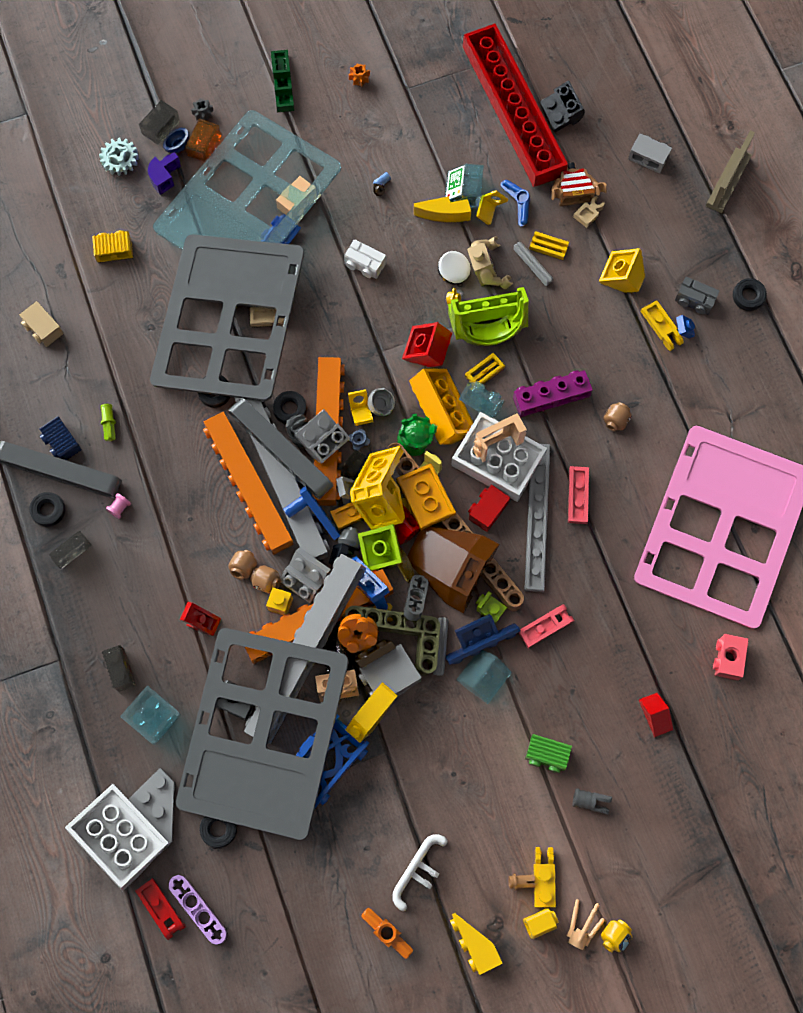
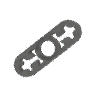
[404,575,429,621]

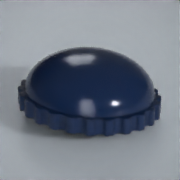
[163,127,190,153]

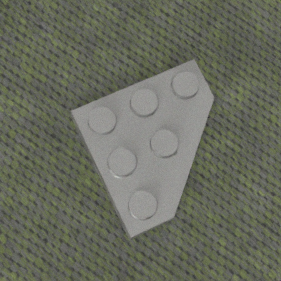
[128,768,175,857]

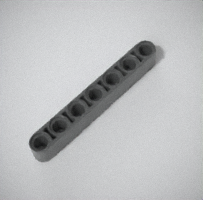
[228,398,333,500]
[0,441,122,498]

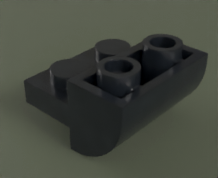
[540,80,585,132]

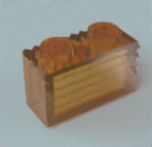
[185,119,222,162]

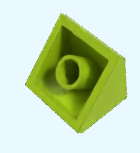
[358,524,403,571]

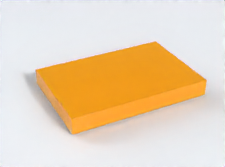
[396,463,456,530]

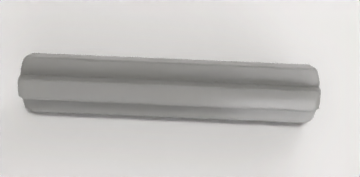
[514,242,553,286]
[433,617,448,676]

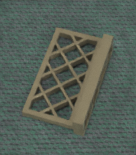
[706,130,755,214]

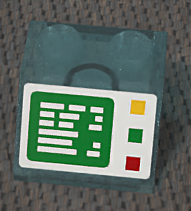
[445,164,484,208]

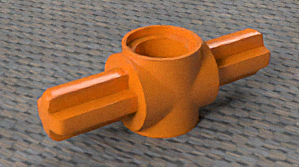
[361,908,413,959]

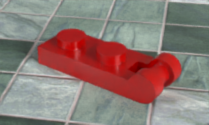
[135,878,186,940]

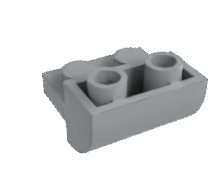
[294,409,350,463]
[280,548,331,603]

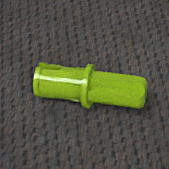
[100,404,116,442]

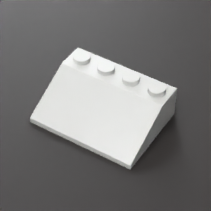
[451,412,547,502]
[65,784,169,891]

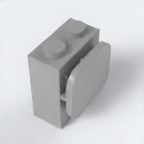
[358,644,421,697]

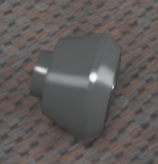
[337,527,361,551]

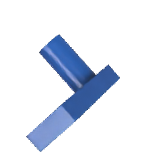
[283,486,340,540]
[353,556,389,610]

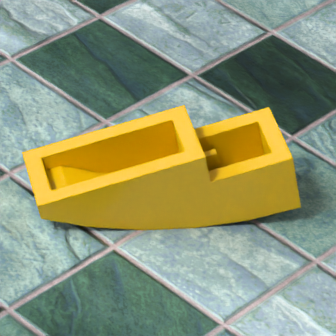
[414,196,471,222]

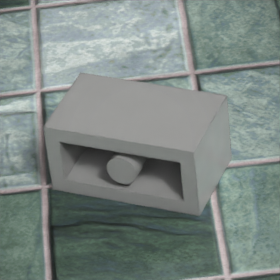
[628,134,672,174]

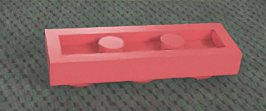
[568,466,589,524]

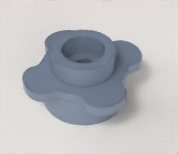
[348,429,370,451]

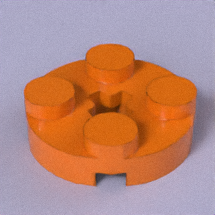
[338,614,378,653]

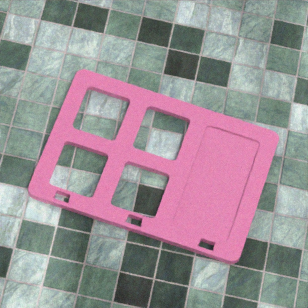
[634,426,803,629]

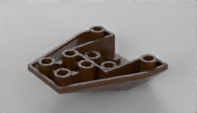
[406,526,500,614]

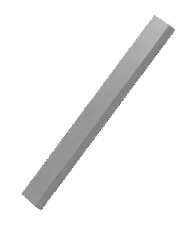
[524,444,550,593]

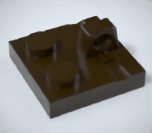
[353,639,396,668]

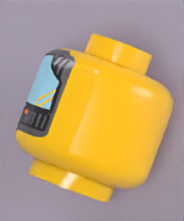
[601,920,633,953]

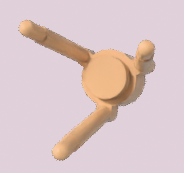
[567,899,605,950]

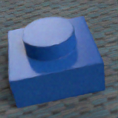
[676,315,695,339]

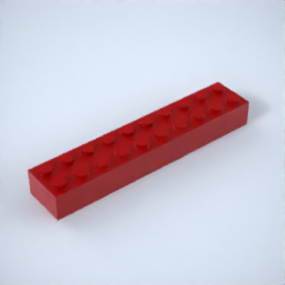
[463,23,568,187]

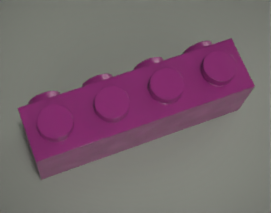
[513,370,593,418]

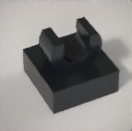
[329,543,353,565]

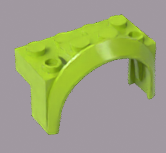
[448,287,529,346]

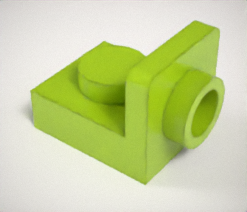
[476,591,507,624]

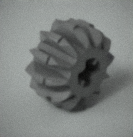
[286,414,309,447]

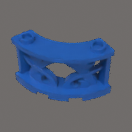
[296,714,370,808]

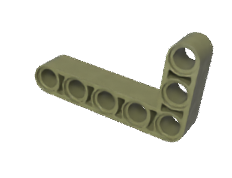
[342,606,440,676]

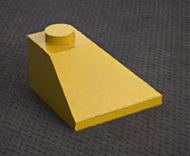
[599,248,645,293]

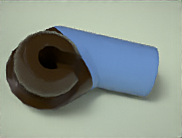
[373,172,391,196]

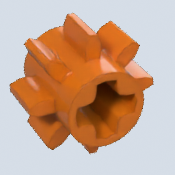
[349,63,370,87]

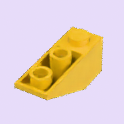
[450,913,503,975]

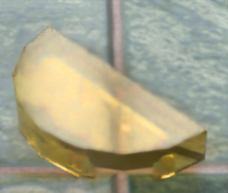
[398,547,414,583]

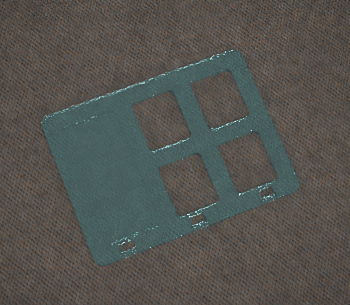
[153,110,341,250]

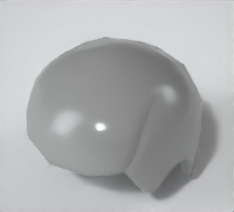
[367,388,395,416]

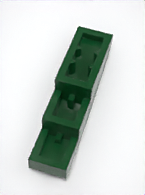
[271,50,294,113]

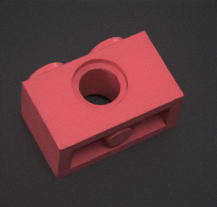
[713,634,748,681]

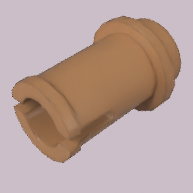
[508,874,535,891]

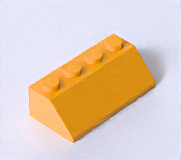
[409,368,473,445]

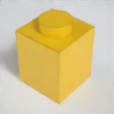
[266,588,293,615]

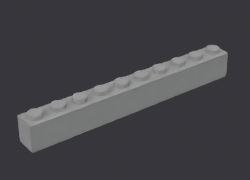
[234,397,330,561]
[244,554,366,744]

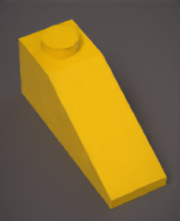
[345,682,398,743]

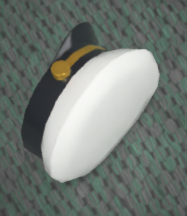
[438,251,471,284]

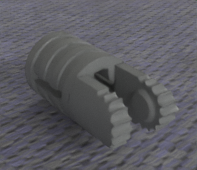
[572,788,613,814]

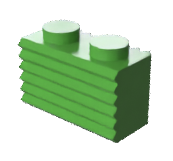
[525,734,572,773]

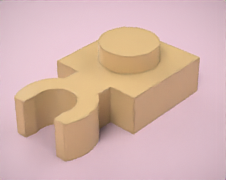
[573,196,605,228]

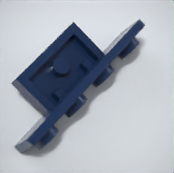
[445,614,521,664]

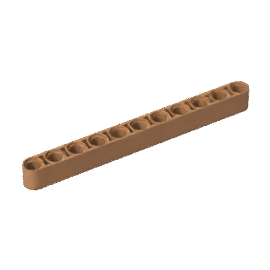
[387,443,524,611]

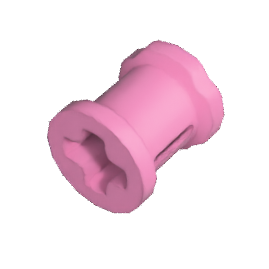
[106,494,131,519]

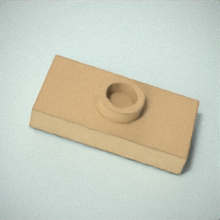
[250,307,285,327]

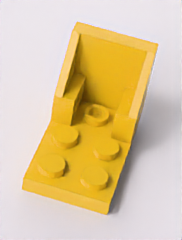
[350,446,405,530]

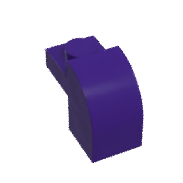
[148,152,181,195]

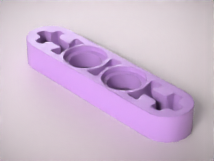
[169,875,227,945]

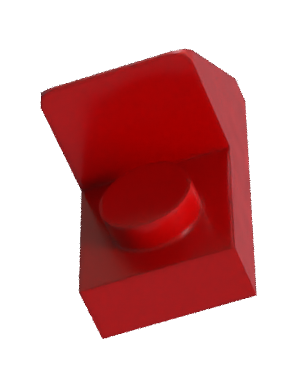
[180,602,221,636]

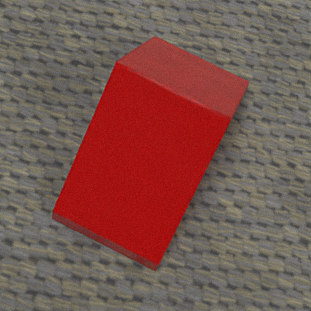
[638,693,673,737]

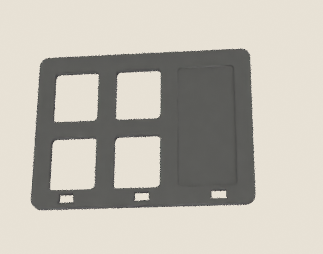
[150,234,304,401]
[176,628,349,840]

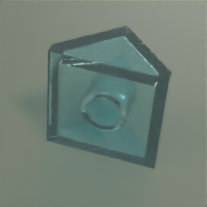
[456,650,512,704]

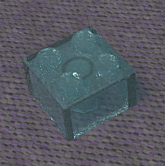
[120,685,181,745]

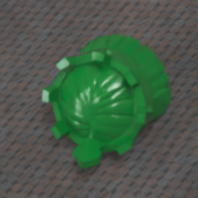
[397,414,437,456]

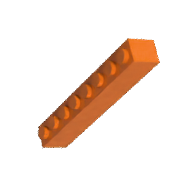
[313,357,345,506]
[203,411,294,555]
[245,569,393,665]

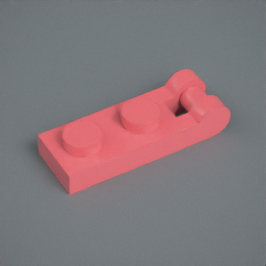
[518,604,575,648]

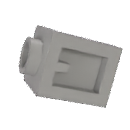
[336,477,355,505]

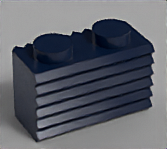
[39,416,82,460]

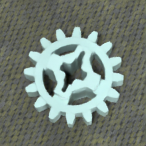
[99,138,139,176]

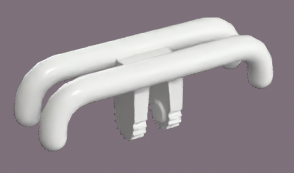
[393,834,448,911]

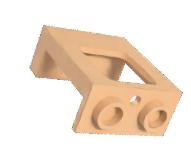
[473,413,527,462]

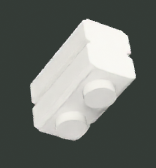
[344,240,387,279]

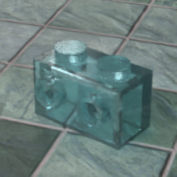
[459,381,505,418]

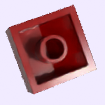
[402,322,452,367]

